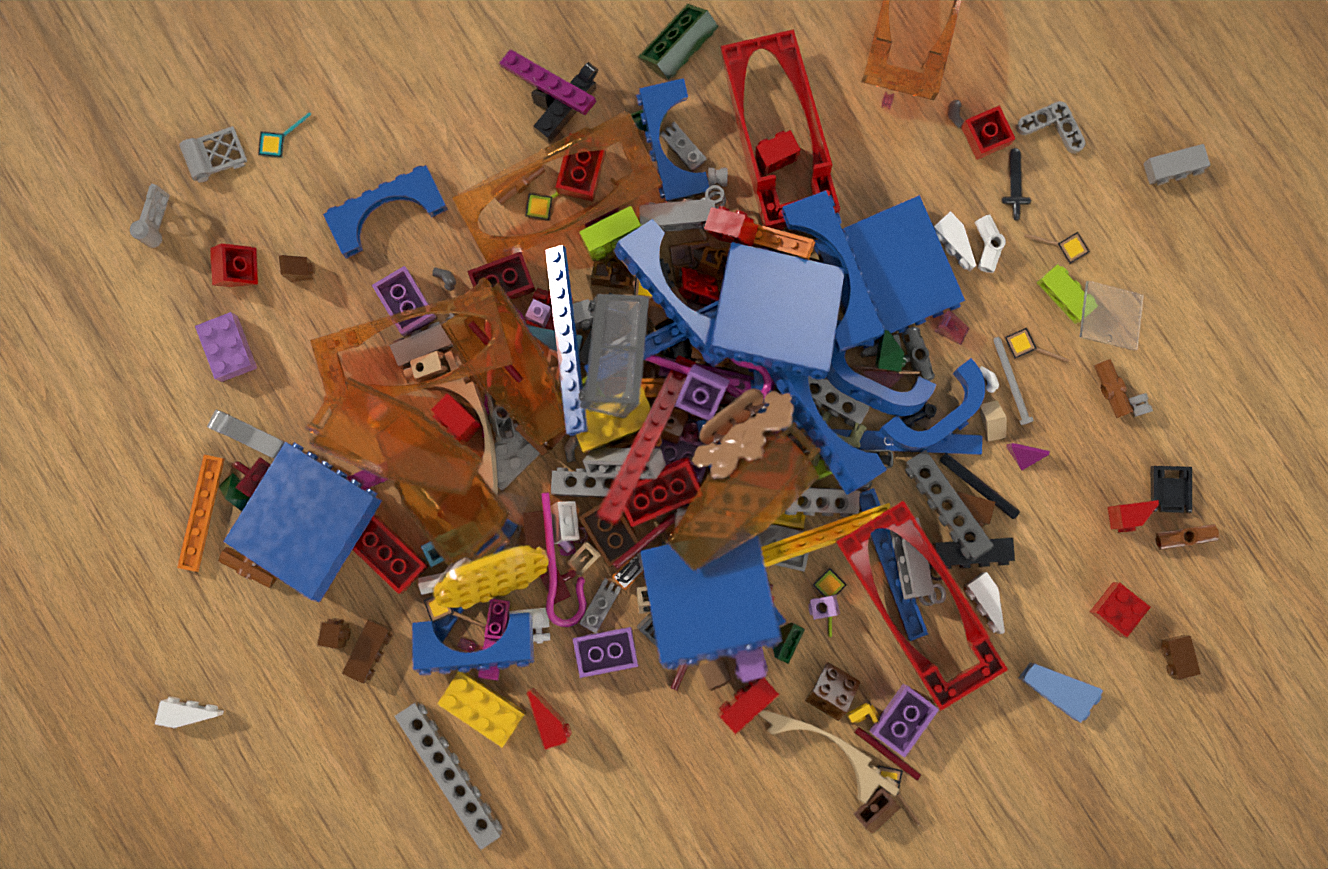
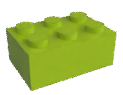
[579,206,641,261]

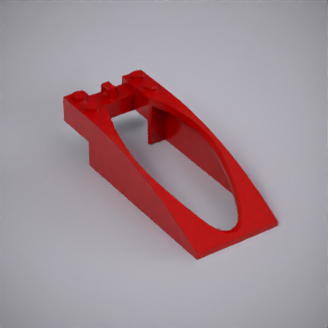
[721,29,841,231]
[836,500,1008,711]

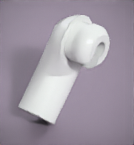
[980,366,999,393]

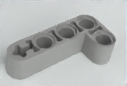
[207,409,285,459]

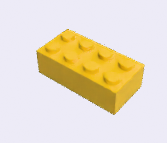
[576,386,651,453]
[437,672,526,748]

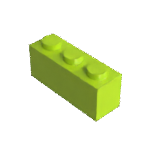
[1037,264,1097,324]

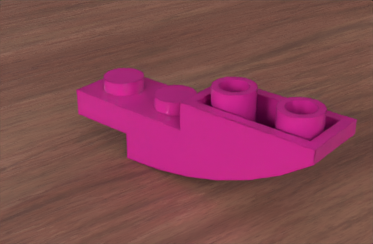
[478,599,510,681]

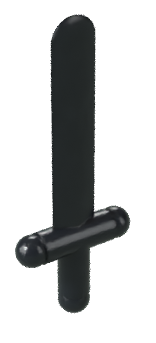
[1001,148,1032,221]

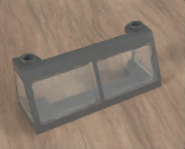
[578,294,649,418]

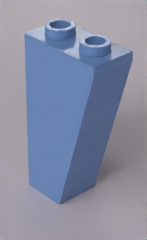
[1019,662,1103,723]

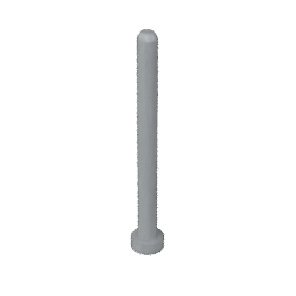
[993,337,1034,426]

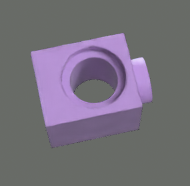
[525,299,552,328]
[808,595,840,619]

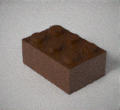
[578,503,639,568]

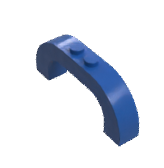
[826,342,936,416]
[879,358,985,451]

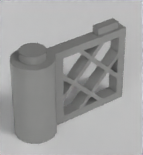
[179,126,248,183]
[130,184,170,248]

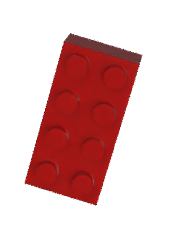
[624,456,704,527]
[352,513,430,594]

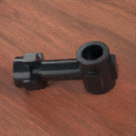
[901,403,937,428]

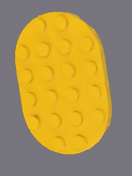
[433,546,549,609]

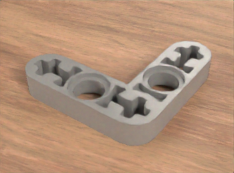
[1016,101,1085,154]

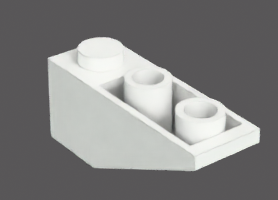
[934,211,976,272]
[964,572,1005,634]
[155,697,224,728]

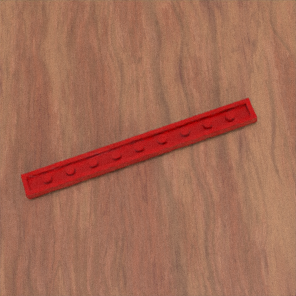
[598,355,696,524]

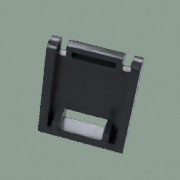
[1150,466,1193,513]

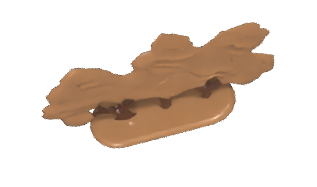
[692,389,794,478]

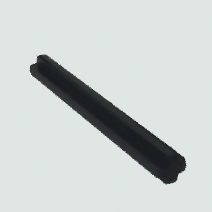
[939,453,1020,519]

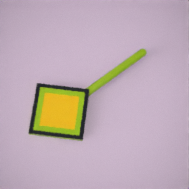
[525,192,560,220]
[813,568,847,637]

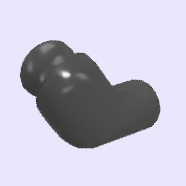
[947,100,964,128]
[433,267,456,291]
[564,435,580,463]

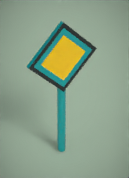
[258,112,311,158]

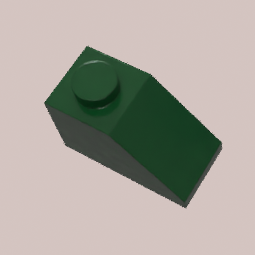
[875,329,906,372]

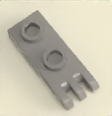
[660,122,706,172]
[579,578,622,633]

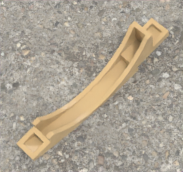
[431,351,498,500]
[758,710,899,803]

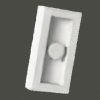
[550,501,579,544]

